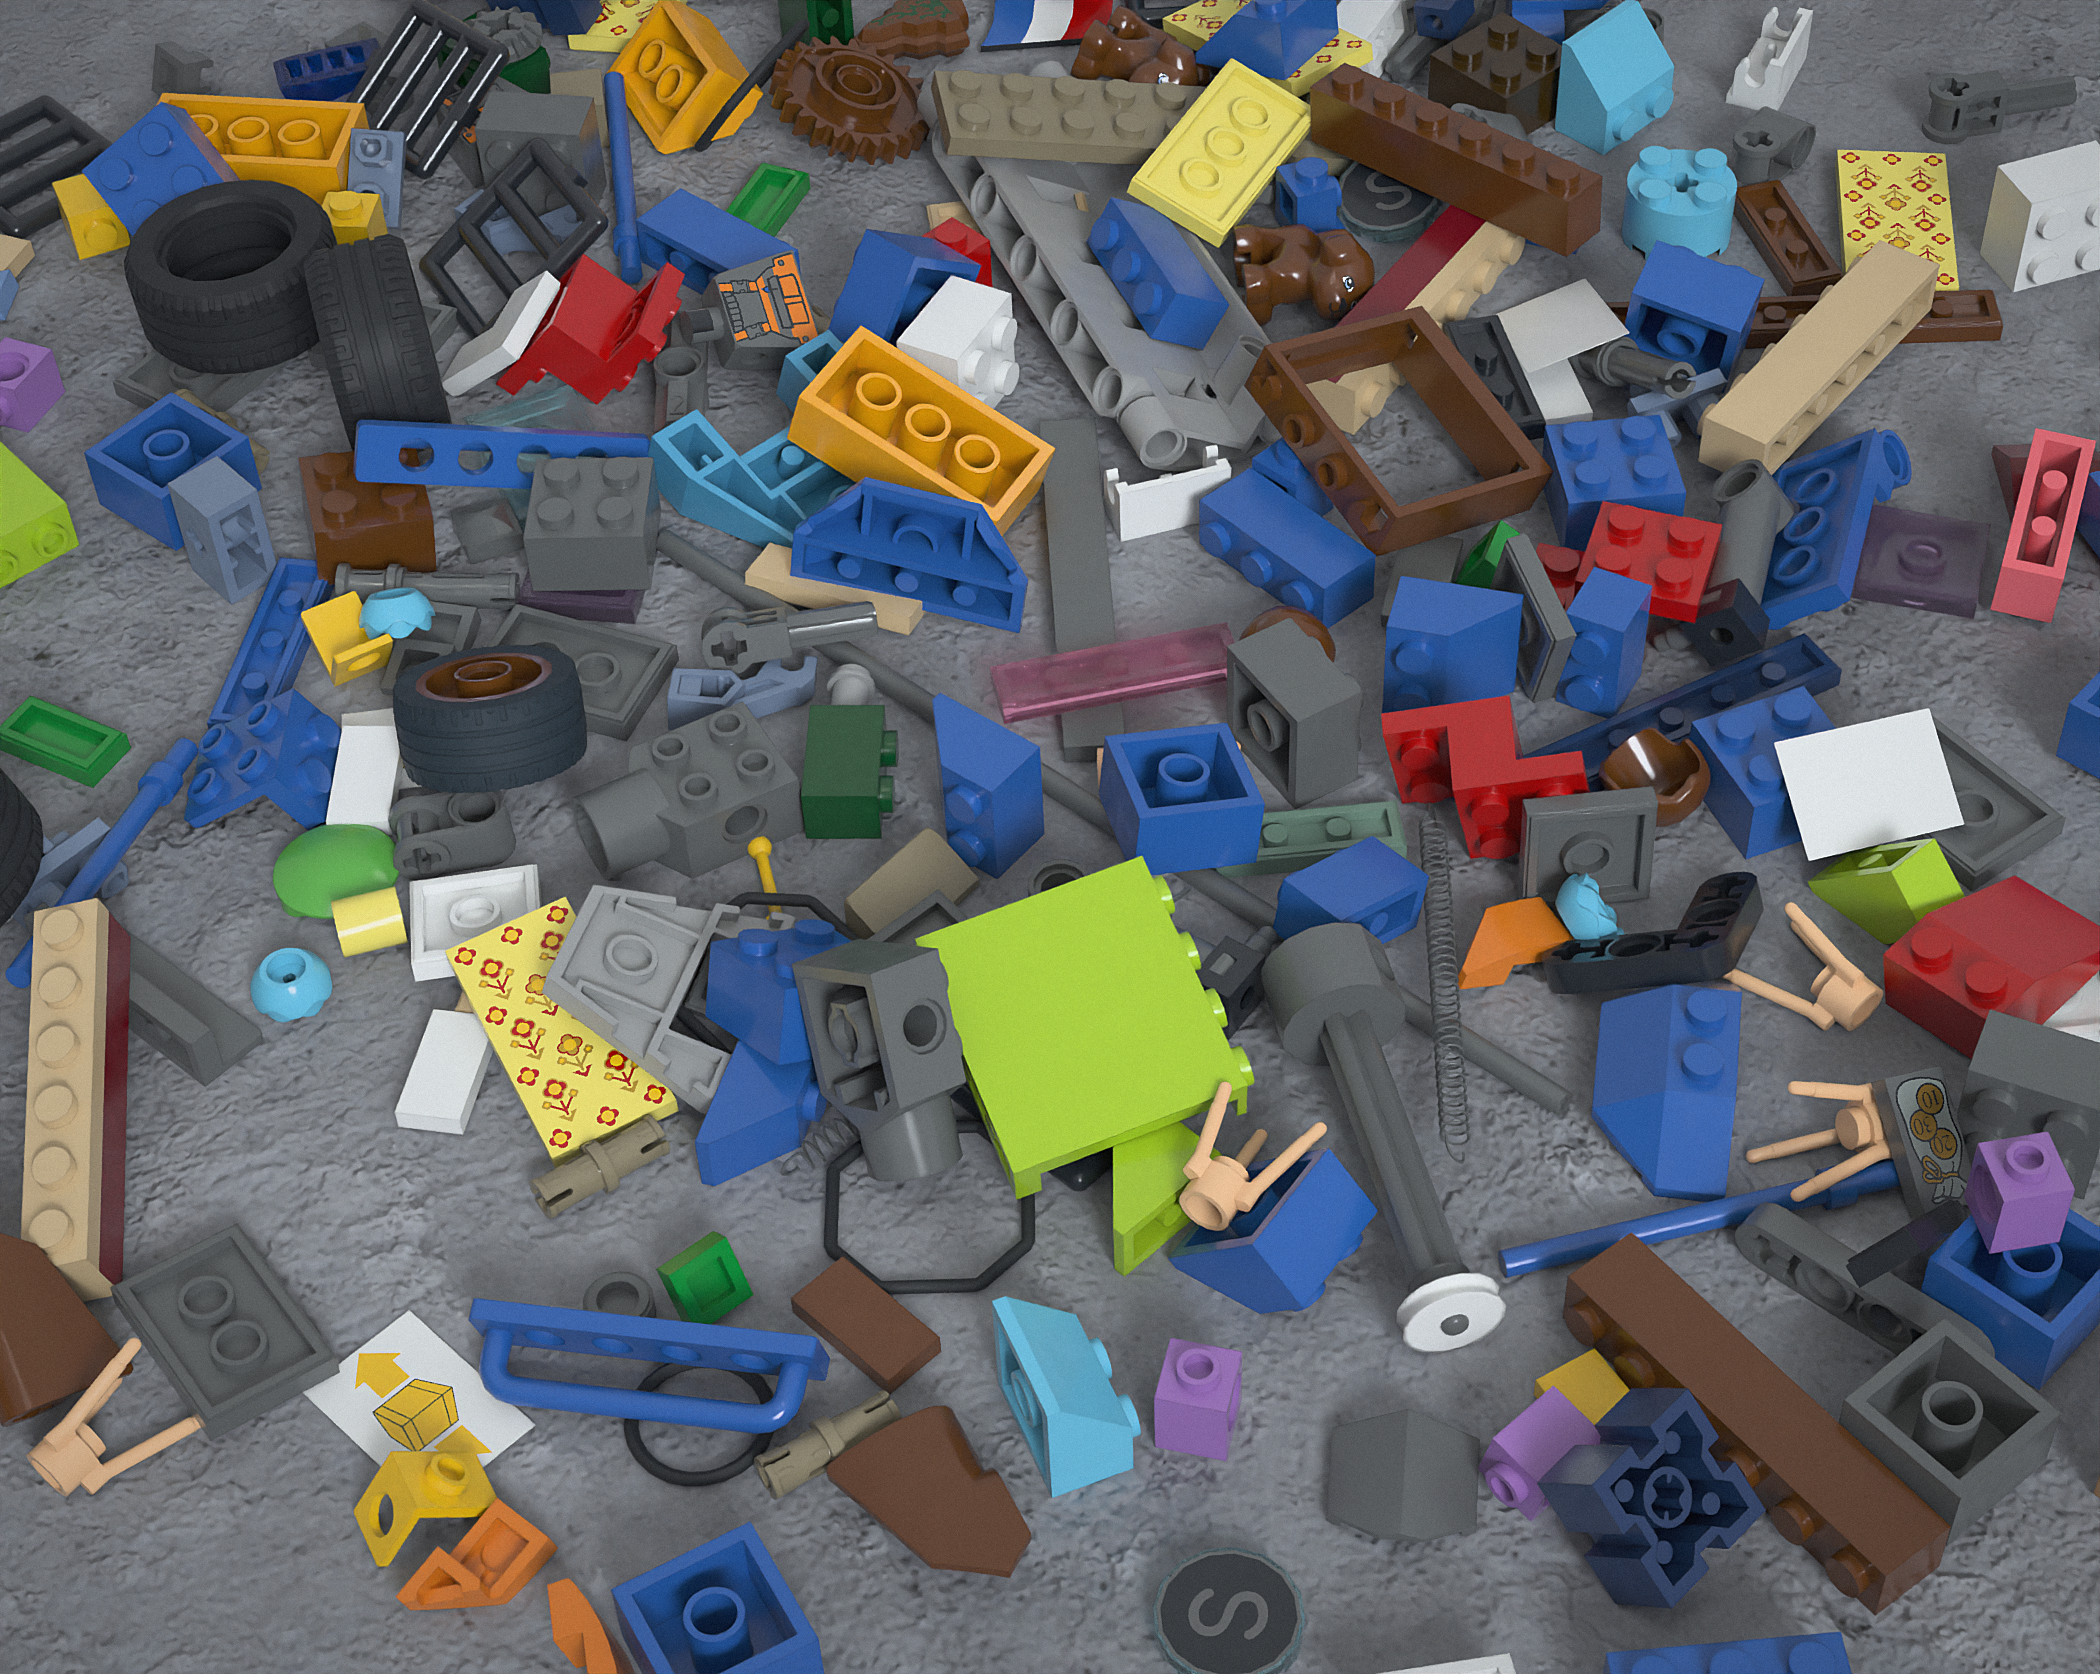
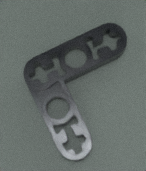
[1542,872,1764,994]

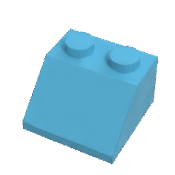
[1555,0,1675,155]
[992,1296,1141,1498]

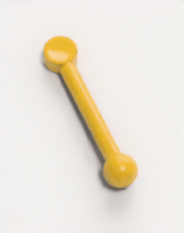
[747,836,782,920]

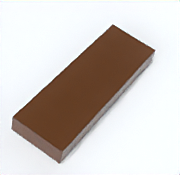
[1733,180,1844,296]

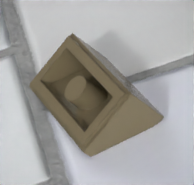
[844,827,980,940]

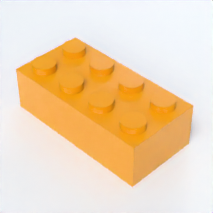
[156,93,369,206]
[787,326,1056,536]

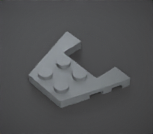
[542,885,796,1114]

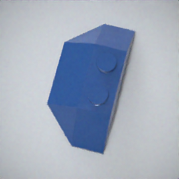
[790,477,1028,633]
[1591,981,1742,1202]

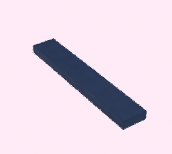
[1523,633,1842,793]

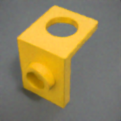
[301,591,393,687]
[354,1451,497,1567]

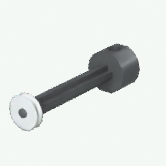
[1261,922,1506,1353]

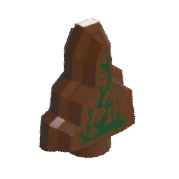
[853,0,970,60]

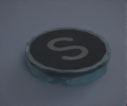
[1338,161,1444,243]
[1153,1547,1305,1674]

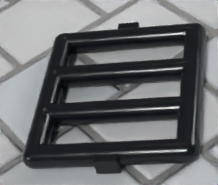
[346,0,510,180]
[0,95,113,239]
[419,138,609,340]

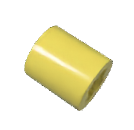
[331,886,408,958]

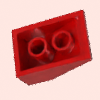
[1883,875,2100,1059]

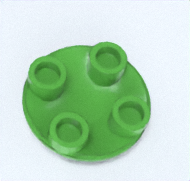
[273,824,399,919]

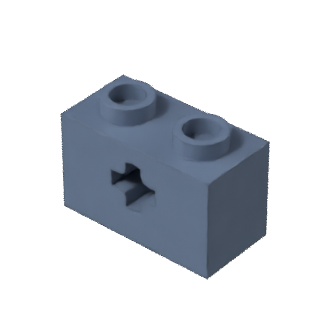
[167,456,277,605]

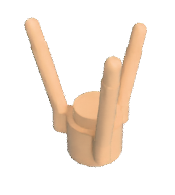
[1722,902,1883,1031]
[1179,1081,1327,1231]
[1745,1081,1893,1202]
[26,1337,201,1497]

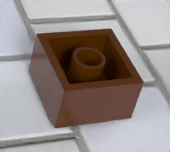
[298,448,437,585]

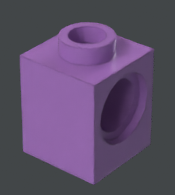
[0,337,65,433]
[1964,1132,2075,1254]
[1154,1338,1242,1461]
[1478,1385,1601,1522]

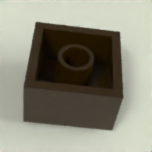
[1428,12,1562,135]

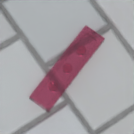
[990,622,1235,724]

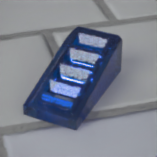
[273,37,381,102]

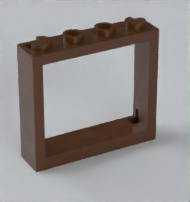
[1244,306,1554,557]

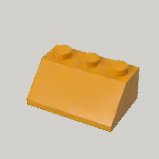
[606,0,763,155]

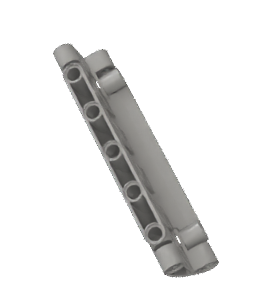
[917,61,1282,471]

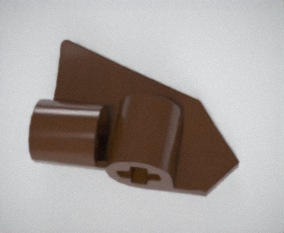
[0,1233,134,1427]
[826,1406,1032,1578]

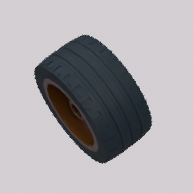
[393,645,587,793]

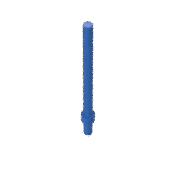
[604,72,643,284]
[5,738,198,988]
[1498,1159,1901,1278]

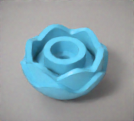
[359,587,436,640]
[1555,872,1625,940]
[250,948,332,1023]

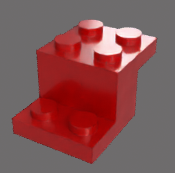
[496,254,685,405]
[1536,501,1722,623]
[1381,695,1590,859]

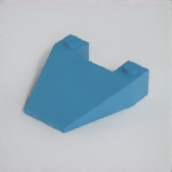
[648,330,856,548]

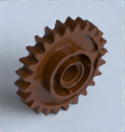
[768,36,930,165]

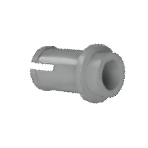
[827,664,875,705]

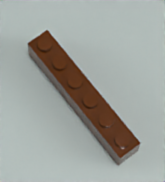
[1310,63,1603,257]
[1562,1232,1951,1616]

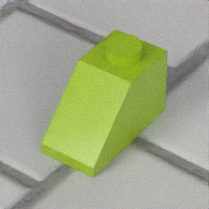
[1808,838,1965,944]
[1113,1121,1222,1277]

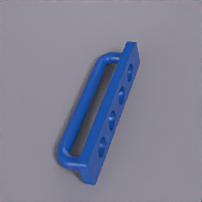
[353,420,650,489]
[468,1298,830,1434]

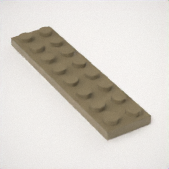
[931,70,1357,176]

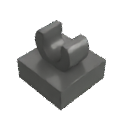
[151,41,214,97]

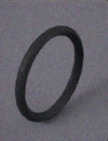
[624,1363,774,1487]

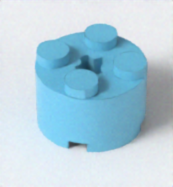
[1621,146,1737,261]

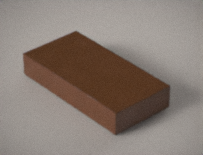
[791,1256,941,1395]

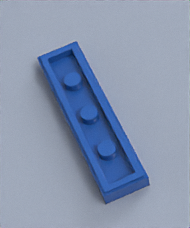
[207,557,335,729]

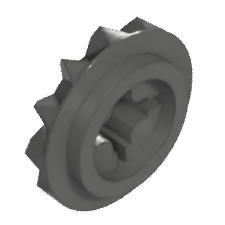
[464,6,543,64]

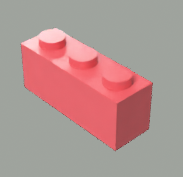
[1990,428,2096,623]

